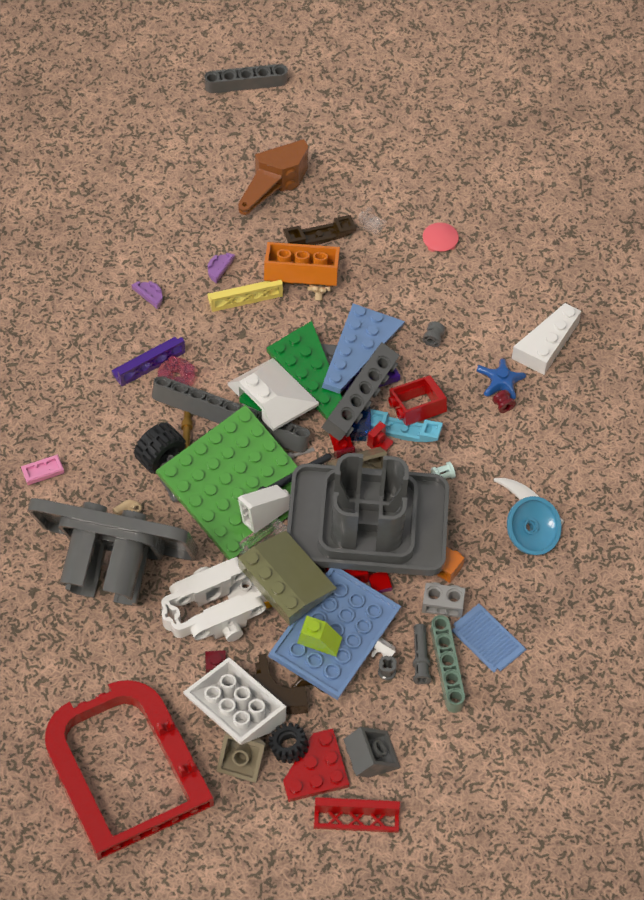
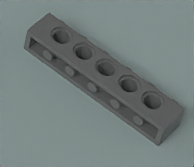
[321,342,400,441]

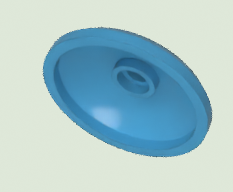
[507,496,561,555]

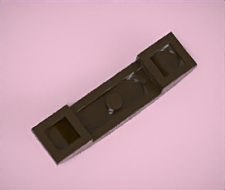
[283,215,357,245]

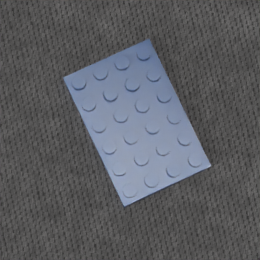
[268,568,401,700]

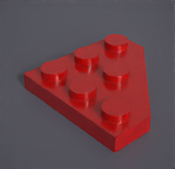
[283,728,349,802]

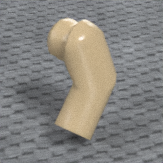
[112,500,142,515]

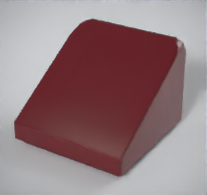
[333,446,355,459]

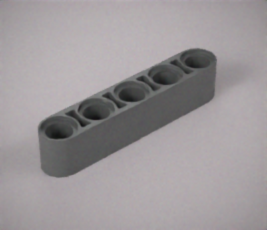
[204,64,288,93]

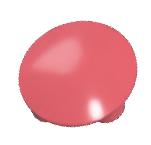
[423,222,459,252]

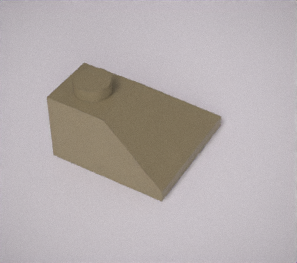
[216,732,266,783]

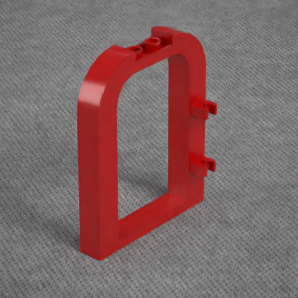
[45,680,214,860]

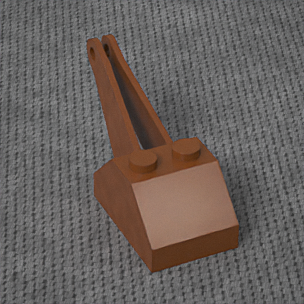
[238,139,308,215]

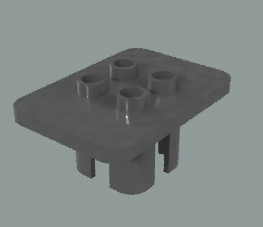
[287,453,449,576]
[27,498,198,606]

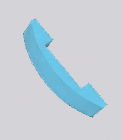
[365,409,443,442]

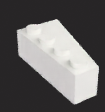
[512,303,581,375]

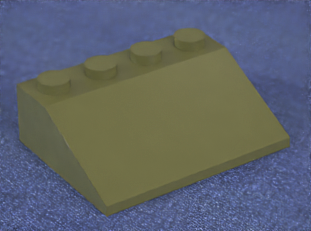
[238,530,337,626]

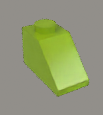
[297,615,342,657]

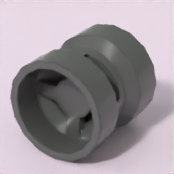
[422,321,446,347]

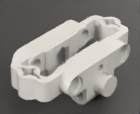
[161,557,267,642]

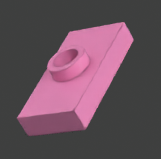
[21,454,64,485]

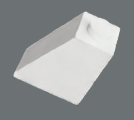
[238,485,290,533]

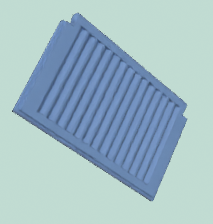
[451,604,527,673]

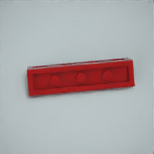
[314,797,400,833]

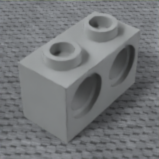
[422,582,465,618]

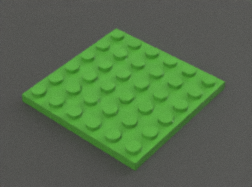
[156,405,298,560]

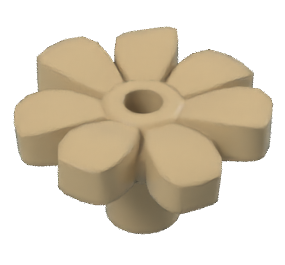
[308,285,331,300]

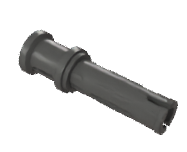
[412,624,431,684]

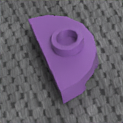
[208,253,235,283]
[132,281,163,309]

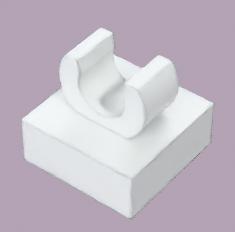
[371,638,395,658]

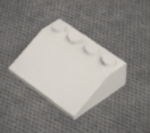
[183,657,286,745]

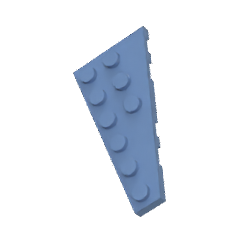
[322,303,405,394]

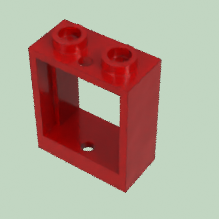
[388,375,447,426]

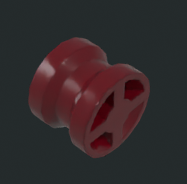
[492,390,516,413]

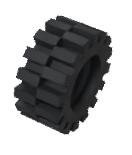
[269,723,309,764]

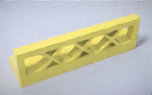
[207,280,283,312]

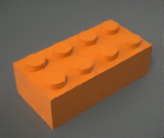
[264,242,340,286]

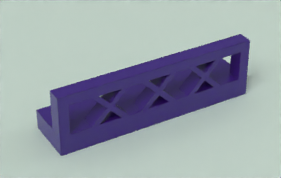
[112,337,185,387]

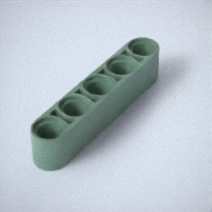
[431,615,465,713]

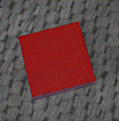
[368,572,392,593]

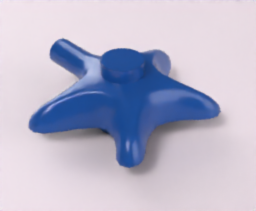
[476,358,526,399]

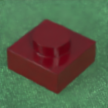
[205,650,226,673]

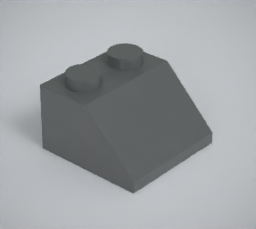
[343,727,401,778]

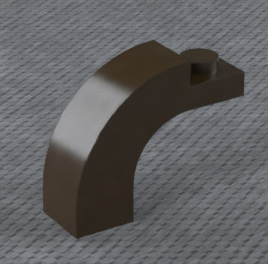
[253,654,308,714]

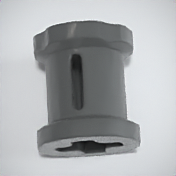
[378,656,397,680]

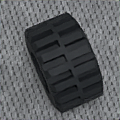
[134,422,186,474]

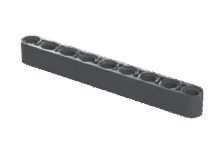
[152,376,310,452]

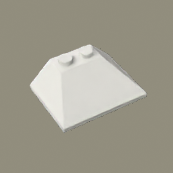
[228,358,319,431]

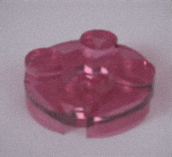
[158,356,195,386]

